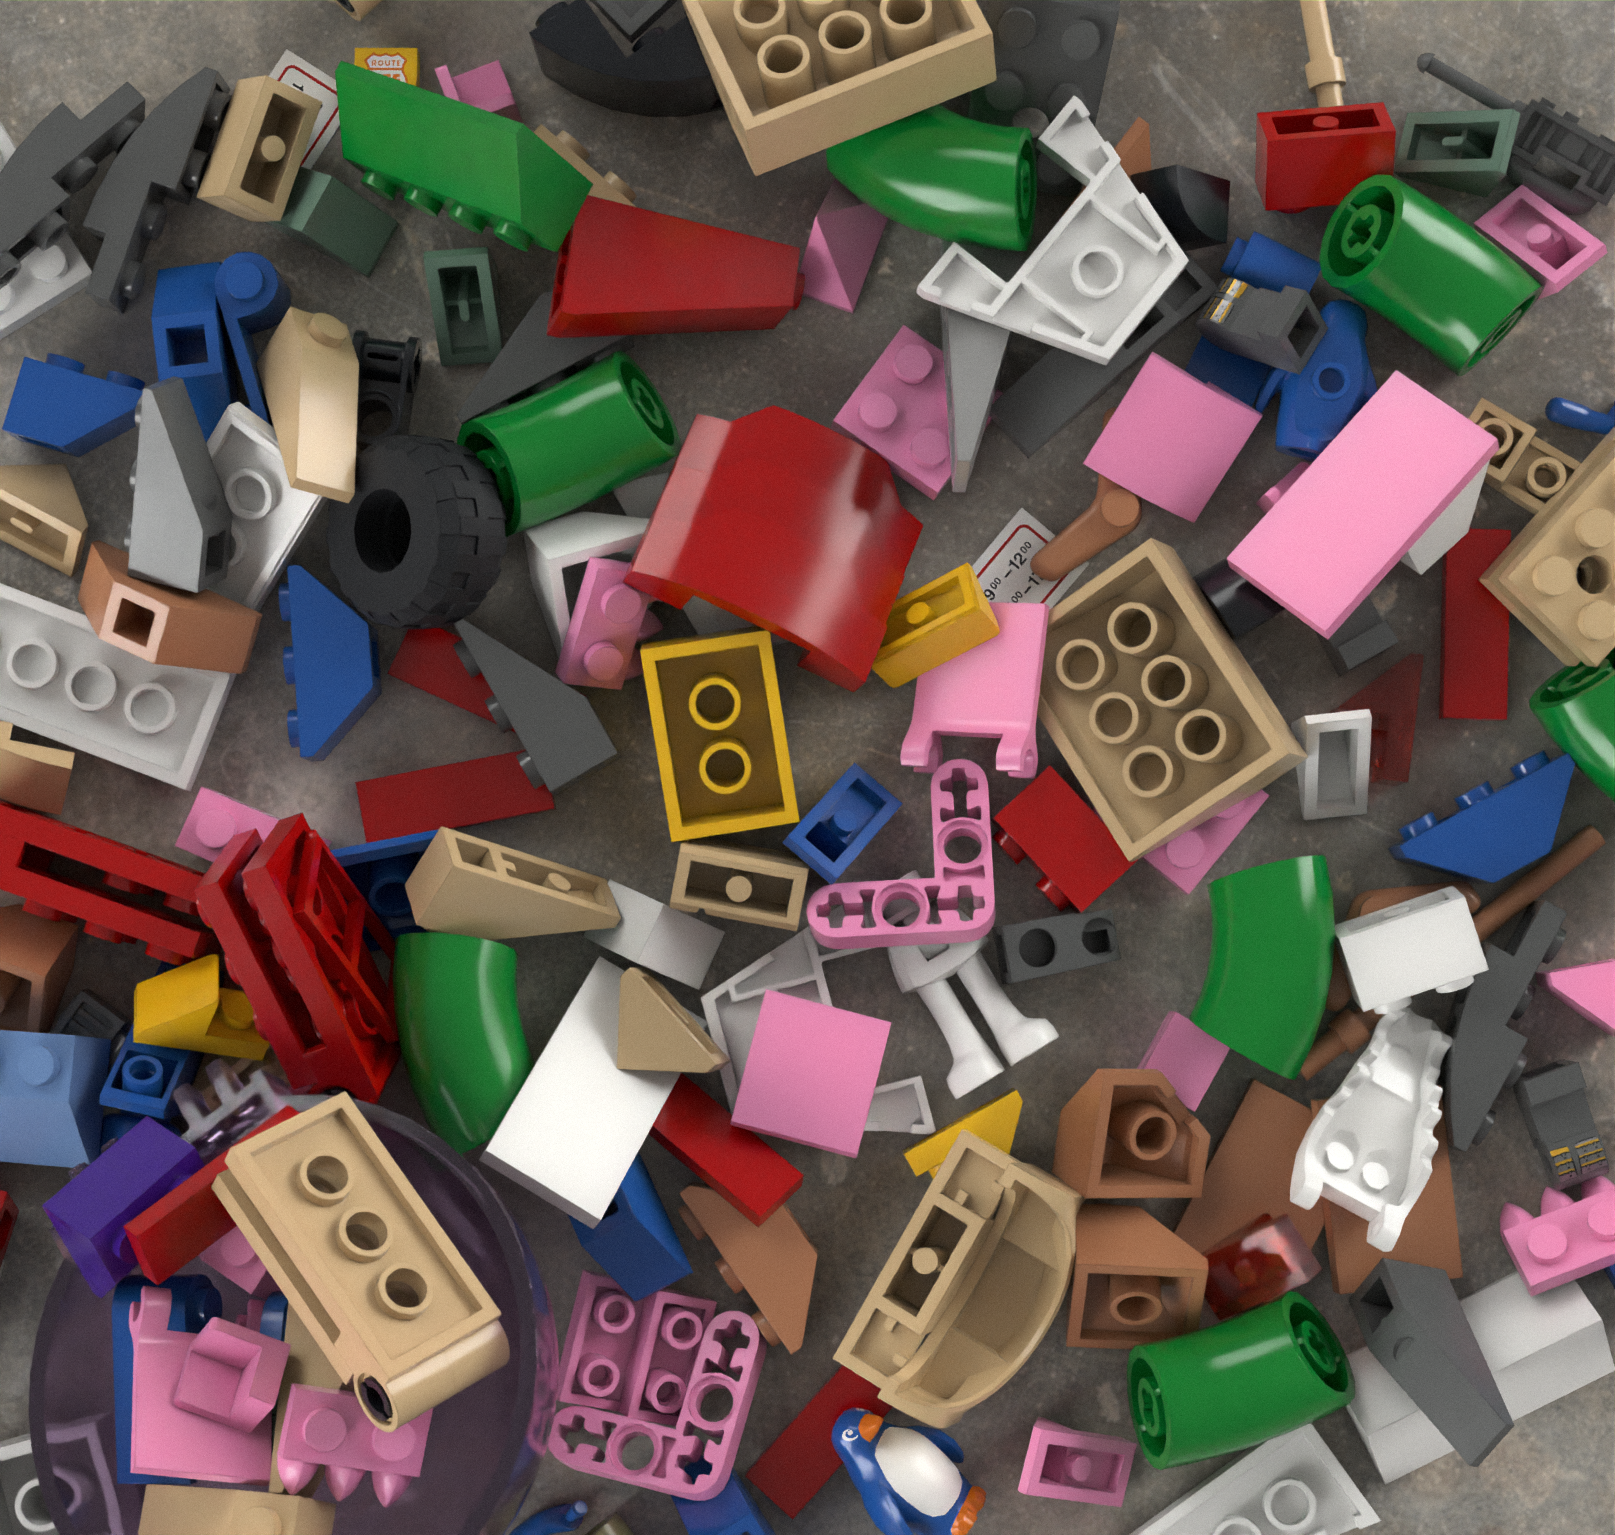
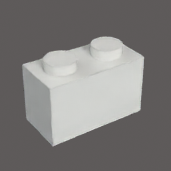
[1335,885,1489,1014]

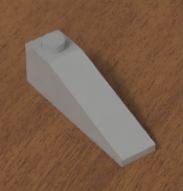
[939,239,1026,493]

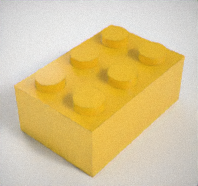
[640,626,800,842]

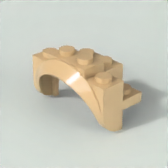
[832,1129,1086,1428]

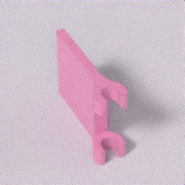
[900,602,1050,779]
[129,1286,272,1486]

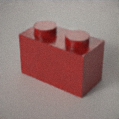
[1255,102,1396,214]
[990,766,1138,914]

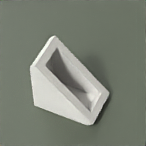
[1291,709,1372,820]
[583,879,725,990]

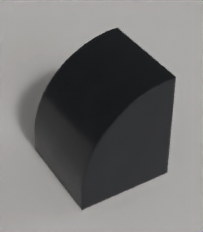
[1131,164,1230,251]
[1192,557,1286,641]

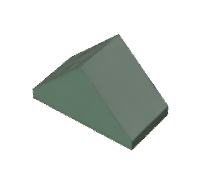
[1394,109,1520,198]
[264,167,399,278]
[423,247,504,366]

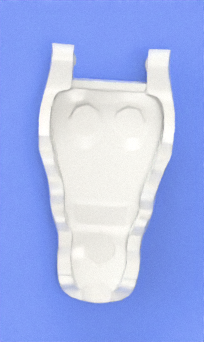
[1290,1007,1453,1252]

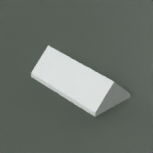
[1345,1270,1615,1485]

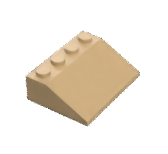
[681,0,997,177]
[1037,538,1309,862]

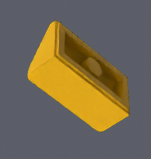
[871,562,1000,688]

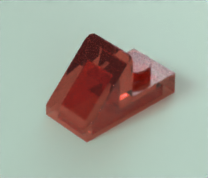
[1330,653,1424,786]
[1201,1213,1322,1321]

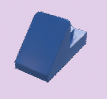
[782,762,903,885]

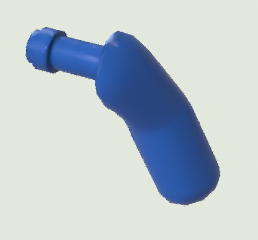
[1545,397,1615,435]
[509,1500,588,1535]

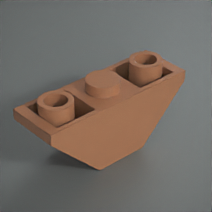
[77,540,263,674]
[677,1181,818,1355]

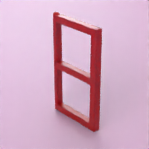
[292,829,399,1043]

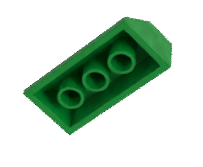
[335,61,593,252]

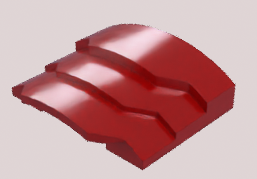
[622,405,923,693]

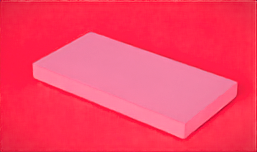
[1226,370,1499,640]

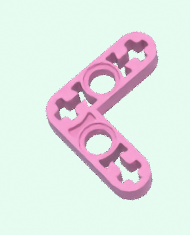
[806,759,996,949]
[546,1310,767,1501]

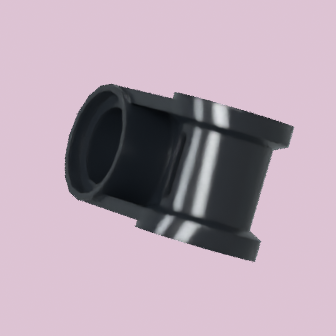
[352,330,422,450]

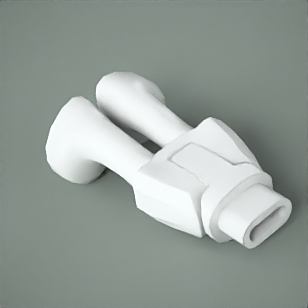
[883,870,1060,1100]

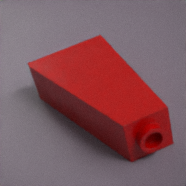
[546,195,805,338]

